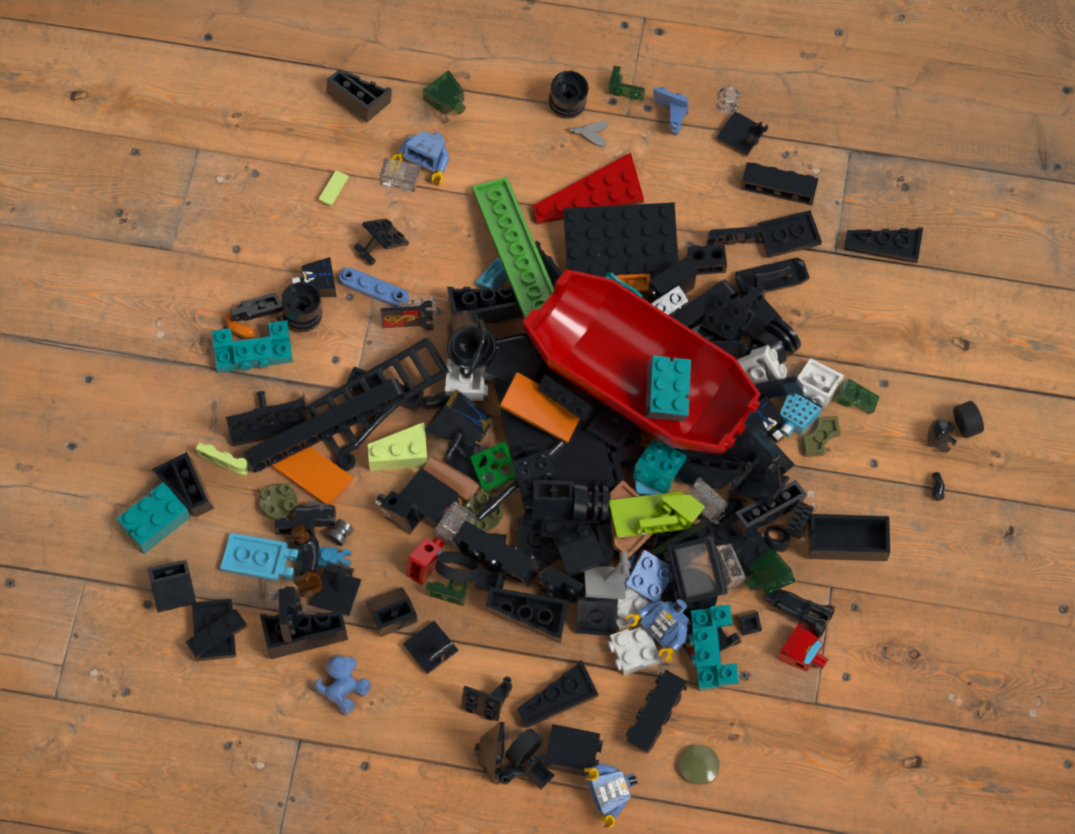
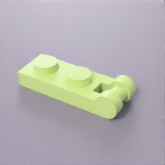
[196,442,249,476]

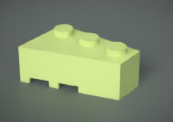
[368,422,427,471]

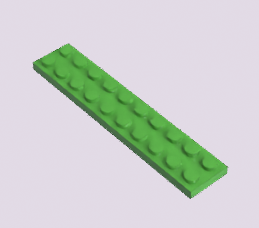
[472,177,554,319]

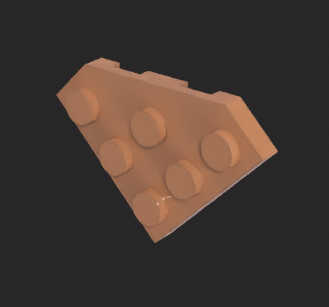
[610,480,652,559]

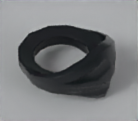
[763,526,790,552]

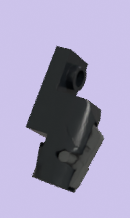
[275,501,336,535]

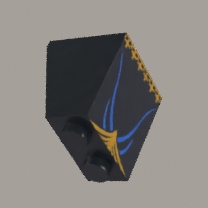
[425,389,492,446]

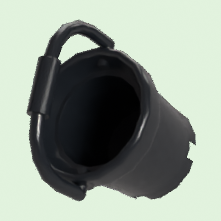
[447,310,497,379]

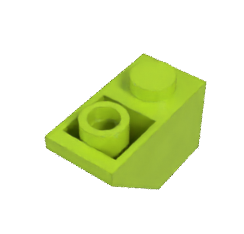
[656,494,705,530]

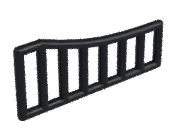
[307,338,449,458]

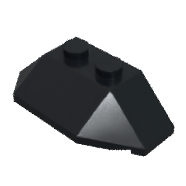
[676,452,745,489]

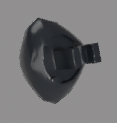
[927,418,957,453]

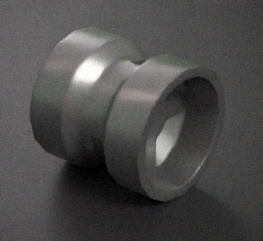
[327,519,354,546]

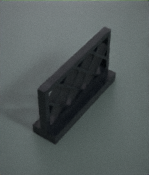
[226,399,306,447]
[635,513,714,562]

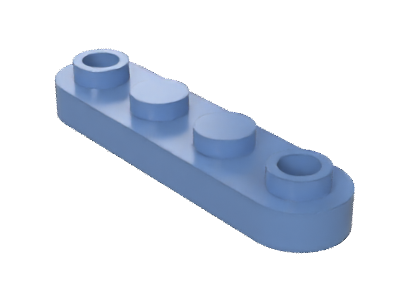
[339,268,409,307]

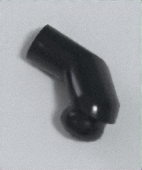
[931,472,945,501]
[499,765,527,785]

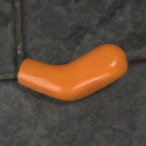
[225,312,255,339]

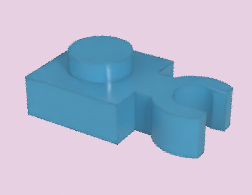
[318,547,351,568]

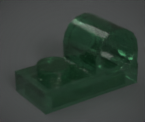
[835,379,880,414]
[426,580,468,607]

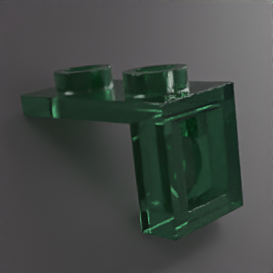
[608,66,645,100]

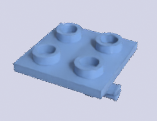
[653,87,689,136]
[625,550,670,602]

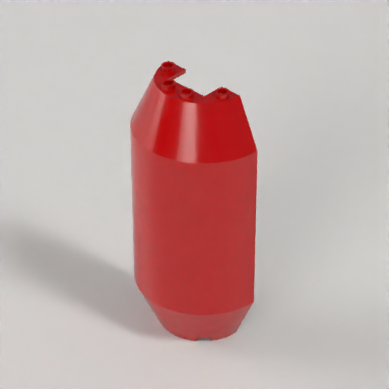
[523,269,760,454]

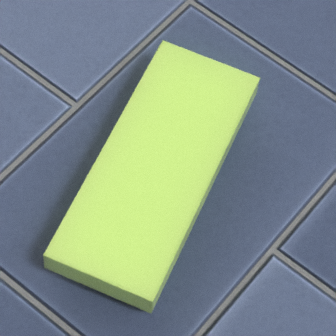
[318,170,349,206]

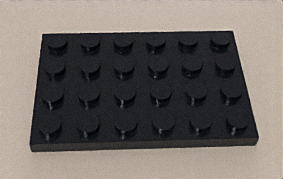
[563,202,679,278]

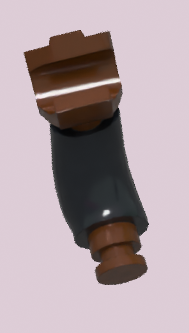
[291,524,322,598]

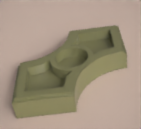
[802,416,841,457]

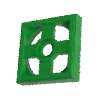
[470,442,516,492]

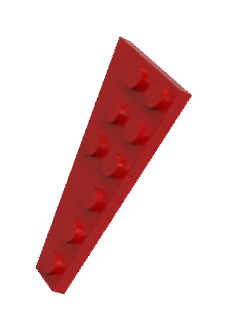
[533,152,644,225]

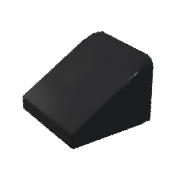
[736,610,762,636]

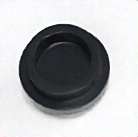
[336,452,356,471]

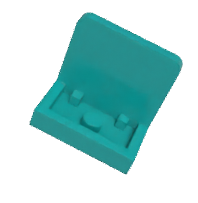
[632,440,687,493]

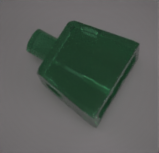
[423,70,466,114]
[744,547,796,594]

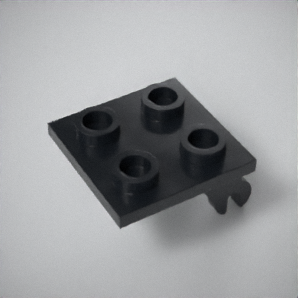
[716,111,769,156]

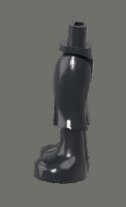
[764,587,836,639]

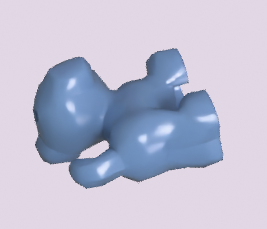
[314,655,372,715]

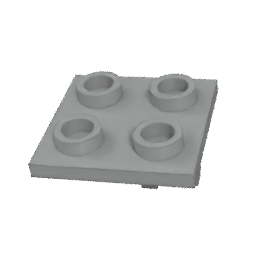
[584,552,631,600]

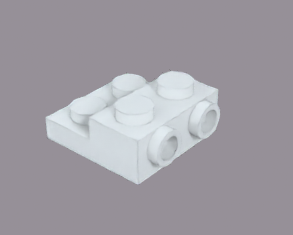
[737,345,787,384]
[798,358,844,408]
[445,359,488,401]
[616,578,650,630]
[608,626,661,676]

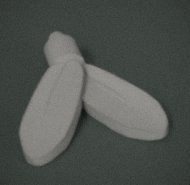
[569,121,608,147]

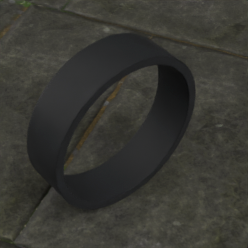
[435,552,480,582]

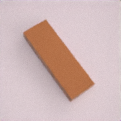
[424,455,480,500]

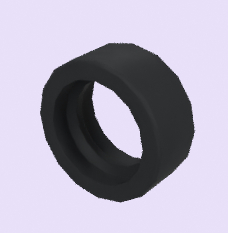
[505,728,543,767]

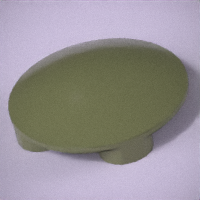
[259,483,298,519]
[463,492,503,531]
[679,745,720,785]

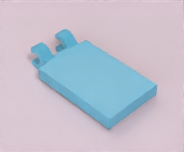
[220,533,300,582]

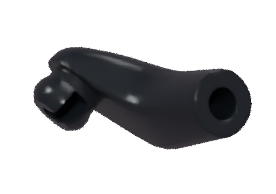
[422,392,449,410]

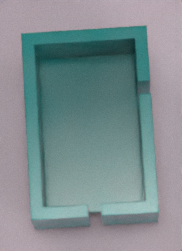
[645,356,691,422]
[117,482,190,554]

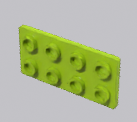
[609,491,691,538]

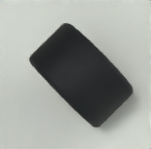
[953,401,984,438]

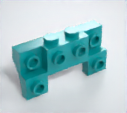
[212,320,293,373]
[690,605,739,691]

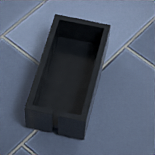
[808,514,890,561]

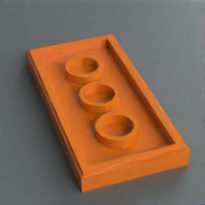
[499,372,580,444]
[271,447,353,504]

